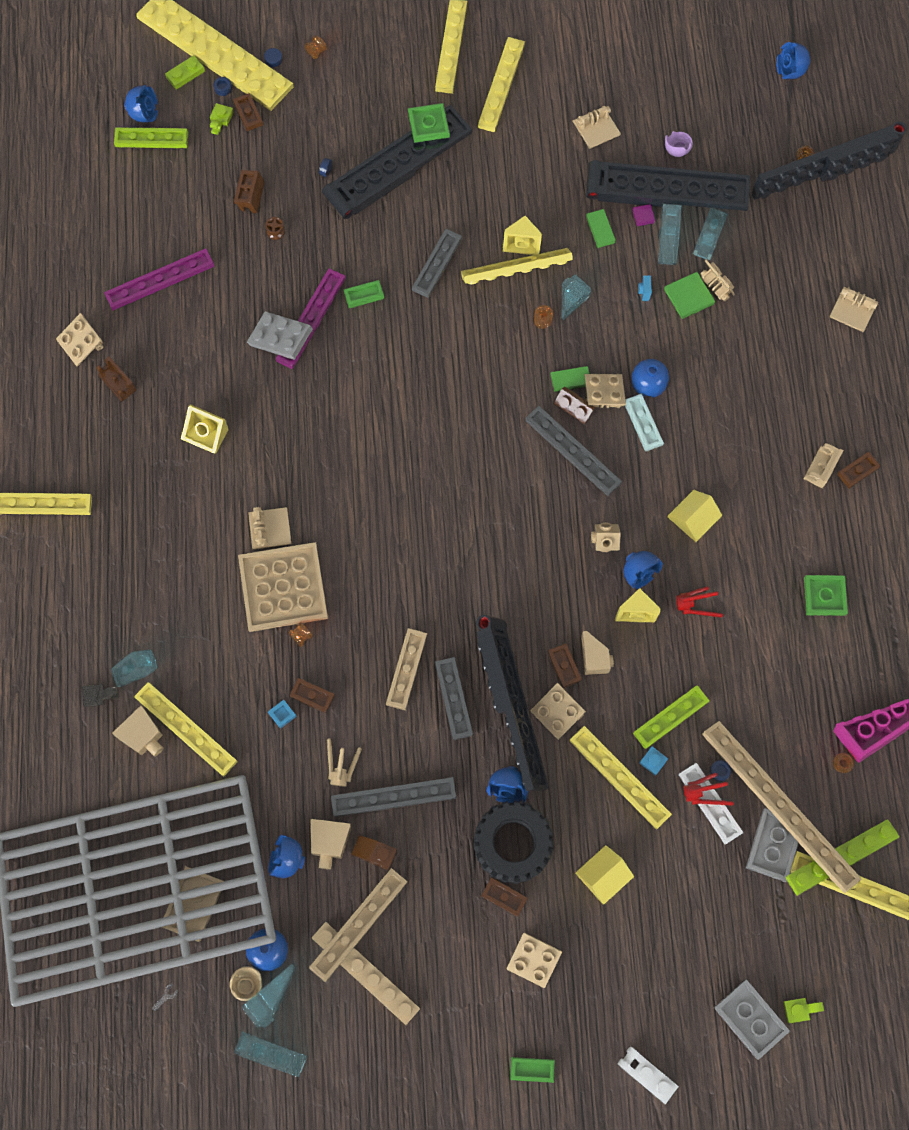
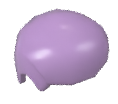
[665,131,693,157]

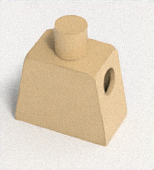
[112,706,163,757]
[311,819,351,870]

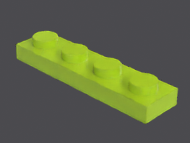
[114,128,188,148]
[633,686,709,750]

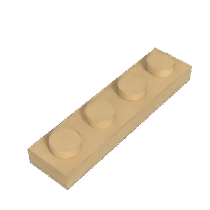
[386,628,427,711]

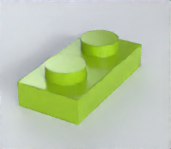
[165,55,205,90]

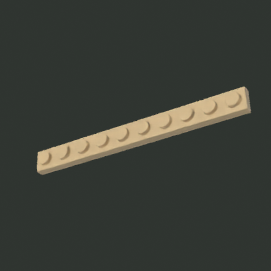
[703,721,861,894]

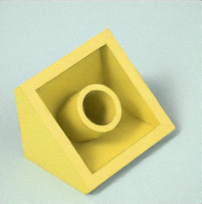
[503,216,542,255]
[181,404,229,454]
[667,490,722,542]
[615,588,660,623]
[575,845,634,905]

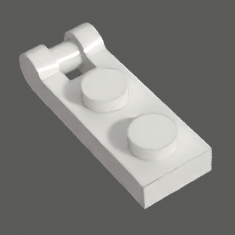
[617,1046,679,1104]

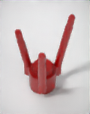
[676,586,723,617]
[683,773,734,806]

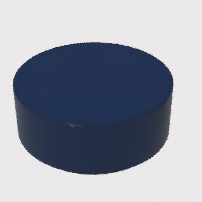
[264,48,282,67]
[213,77,232,96]
[319,158,332,178]
[710,760,731,782]

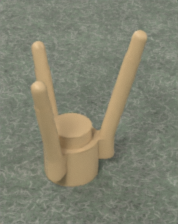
[327,738,362,787]

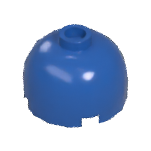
[776,42,810,79]
[124,85,158,122]
[631,359,669,397]
[623,551,663,589]
[486,766,528,803]
[268,835,305,879]
[246,928,288,971]

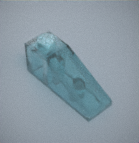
[693,208,728,260]
[242,964,296,1028]
[234,1031,307,1077]

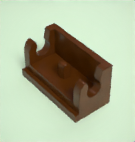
[234,170,265,213]
[97,356,136,402]

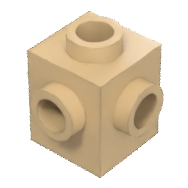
[591,522,620,552]

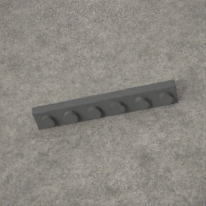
[525,406,622,496]
[331,777,456,817]

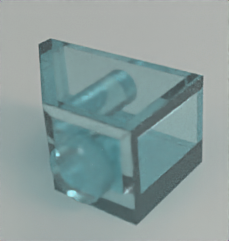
[561,274,591,320]
[111,650,158,687]

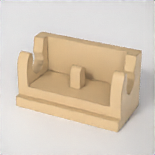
[804,443,844,489]

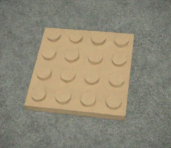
[238,542,328,632]

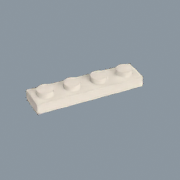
[679,763,743,844]

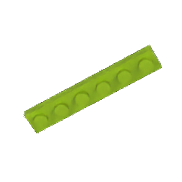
[785,819,900,896]

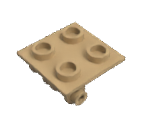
[573,106,621,149]
[700,260,735,302]
[830,287,878,332]
[56,313,103,366]
[584,374,626,408]
[248,507,291,549]
[530,683,586,740]
[507,933,562,988]

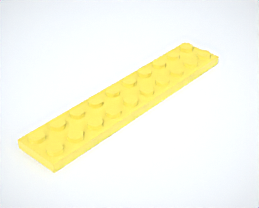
[136,0,293,111]

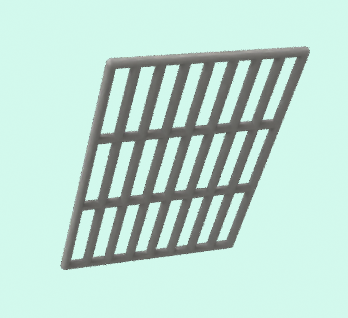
[0,775,276,1007]

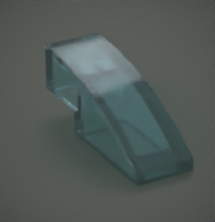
[658,204,682,265]

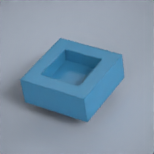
[638,276,652,301]
[268,700,297,729]
[639,747,668,776]

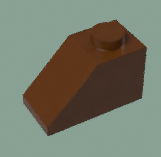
[351,835,397,871]

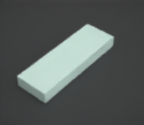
[625,394,664,452]

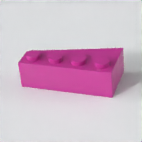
[833,699,909,763]

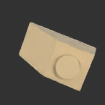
[581,631,614,675]

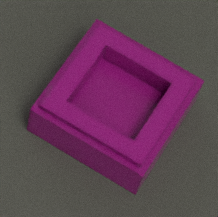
[632,204,655,226]

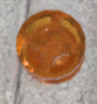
[305,35,327,59]
[534,305,553,329]
[288,622,313,647]

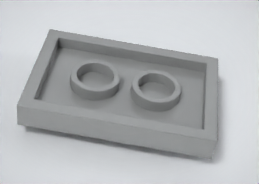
[247,312,313,360]
[746,808,798,882]
[714,979,790,1060]

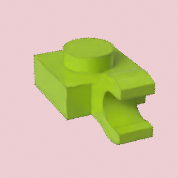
[210,103,234,135]
[783,998,824,1023]

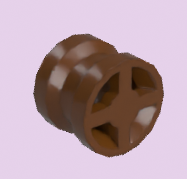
[265,217,285,240]

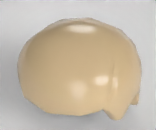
[230,966,262,1001]

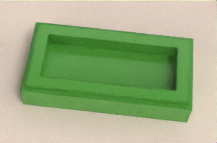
[586,209,615,248]
[344,280,384,308]
[551,366,589,392]
[510,1057,555,1083]

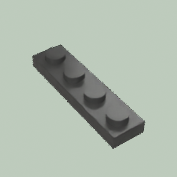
[412,229,462,298]
[435,657,473,740]

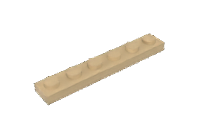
[309,868,407,982]
[312,922,420,1025]

